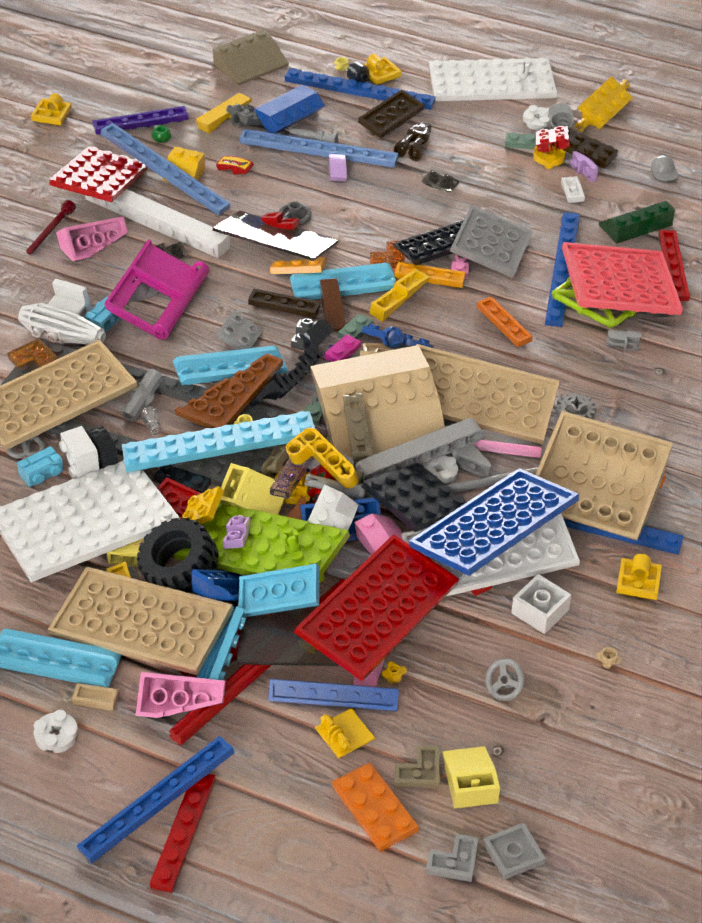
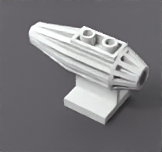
[18,279,106,345]

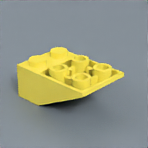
[220,463,289,515]
[442,746,500,809]

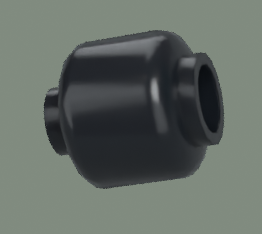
[347,62,369,83]

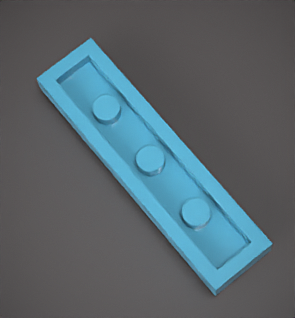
[209,606,246,681]

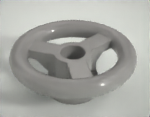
[486,658,525,701]

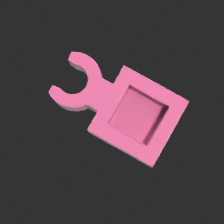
[451,254,469,279]

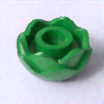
[151,126,171,143]

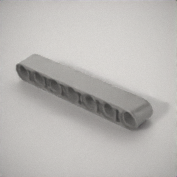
[355,418,484,481]

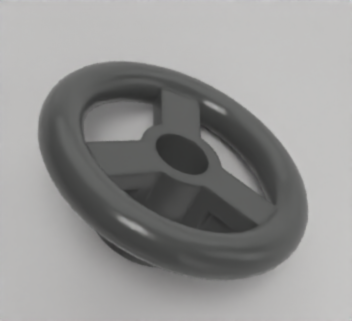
[279,201,312,225]

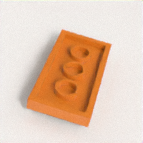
[332,762,419,852]

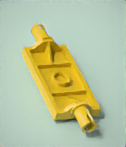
[575,76,633,132]

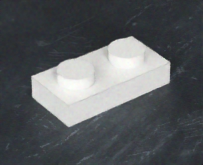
[561,176,585,203]

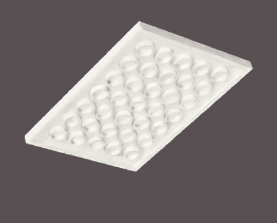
[0,460,180,582]

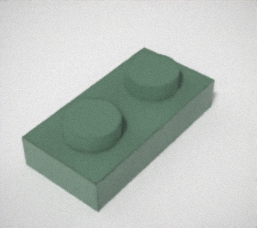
[505,132,537,150]
[338,313,373,339]

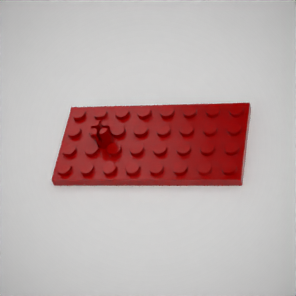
[294,534,459,681]

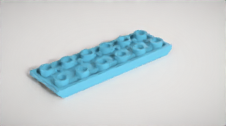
[290,263,396,300]
[173,346,288,385]
[0,629,122,688]

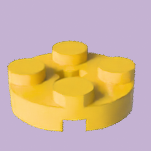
[533,145,566,169]

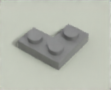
[426,834,479,882]

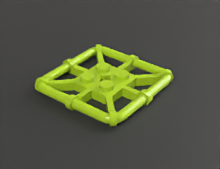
[552,277,636,328]

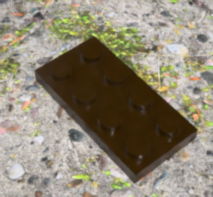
[358,89,424,139]
[552,125,619,169]

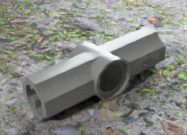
[121,369,163,422]

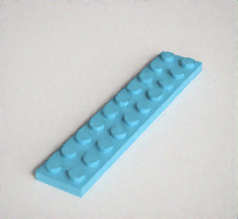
[122,411,315,472]

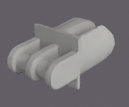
[606,328,642,353]

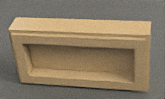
[71,683,119,711]

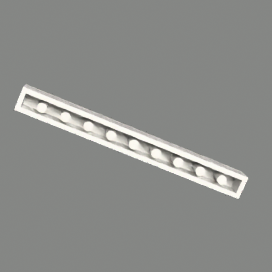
[85,189,230,258]

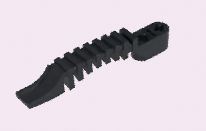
[249,317,334,408]

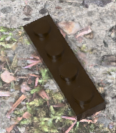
[248,288,320,318]

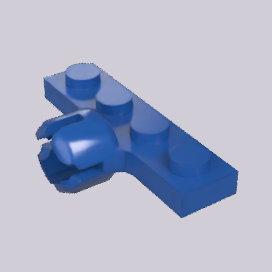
[361,324,434,349]

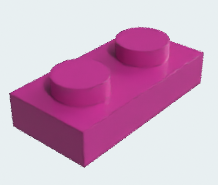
[325,334,361,362]

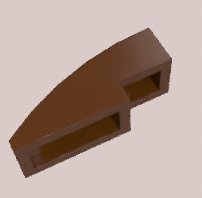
[319,278,345,331]

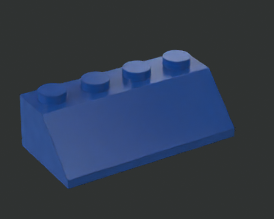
[254,85,325,134]

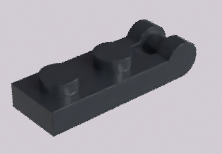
[154,464,211,493]

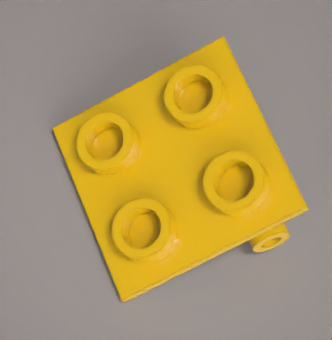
[315,708,375,759]

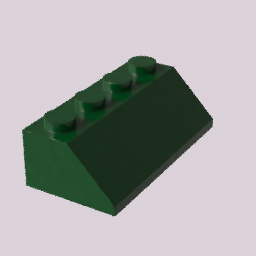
[599,201,675,244]

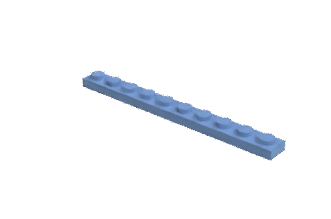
[101,123,230,216]
[239,129,398,168]

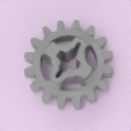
[555,392,597,419]

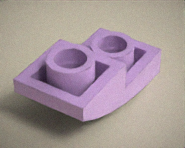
[570,151,598,182]
[329,154,347,181]
[223,515,251,549]

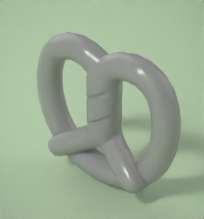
[7,435,45,459]

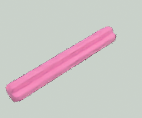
[473,440,542,458]

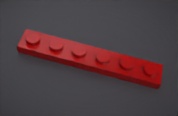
[658,230,690,302]
[150,773,216,893]

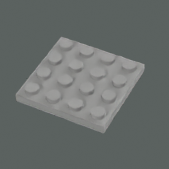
[450,205,533,278]

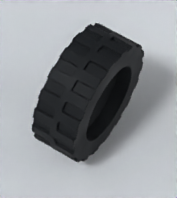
[86,425,118,469]

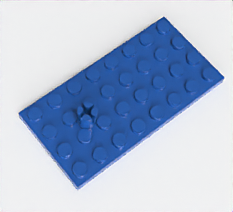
[409,468,579,576]

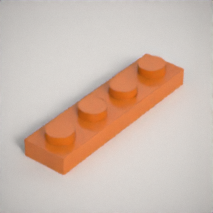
[477,296,533,348]

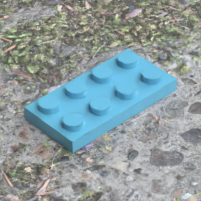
[238,564,320,617]

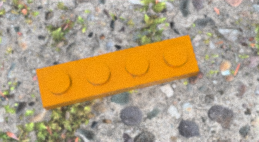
[395,262,466,288]

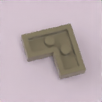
[395,746,440,788]

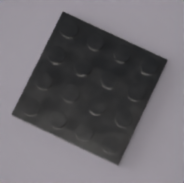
[362,463,467,532]

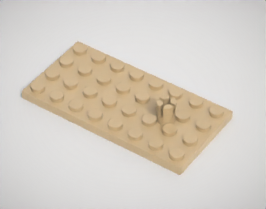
[0,340,137,451]
[417,344,560,445]
[48,567,234,675]

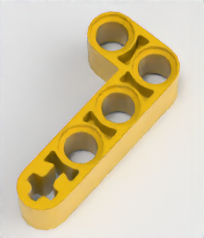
[286,428,358,488]

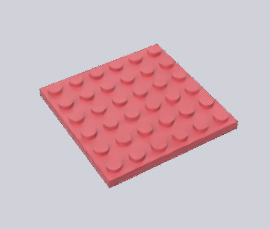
[562,242,683,315]

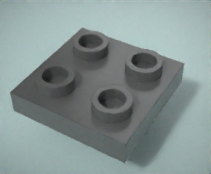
[226,104,263,127]

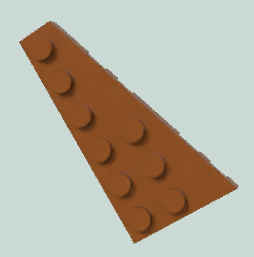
[175,353,283,429]

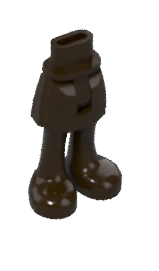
[393,122,432,162]

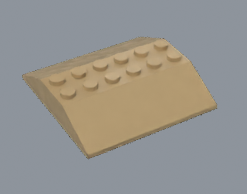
[311,345,445,460]
[536,411,673,540]

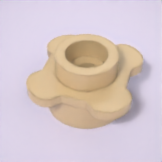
[596,647,621,669]

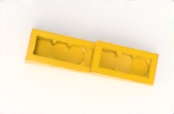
[196,93,252,134]
[369,269,429,322]

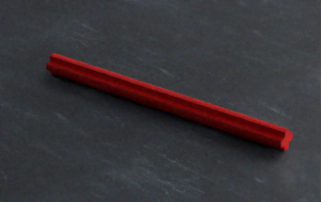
[169,578,345,746]

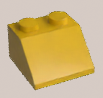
[163,147,205,182]

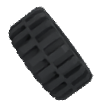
[137,518,219,593]

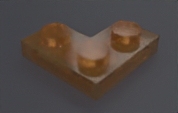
[370,241,405,268]
[7,338,58,368]

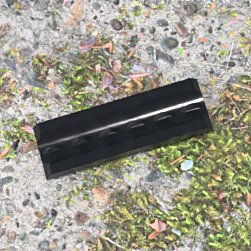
[393,220,464,266]

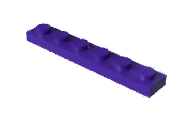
[92,106,189,135]

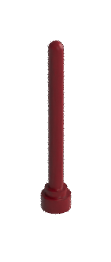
[26,200,76,255]

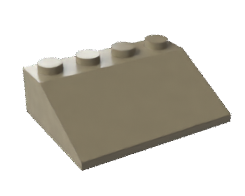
[213,30,289,85]

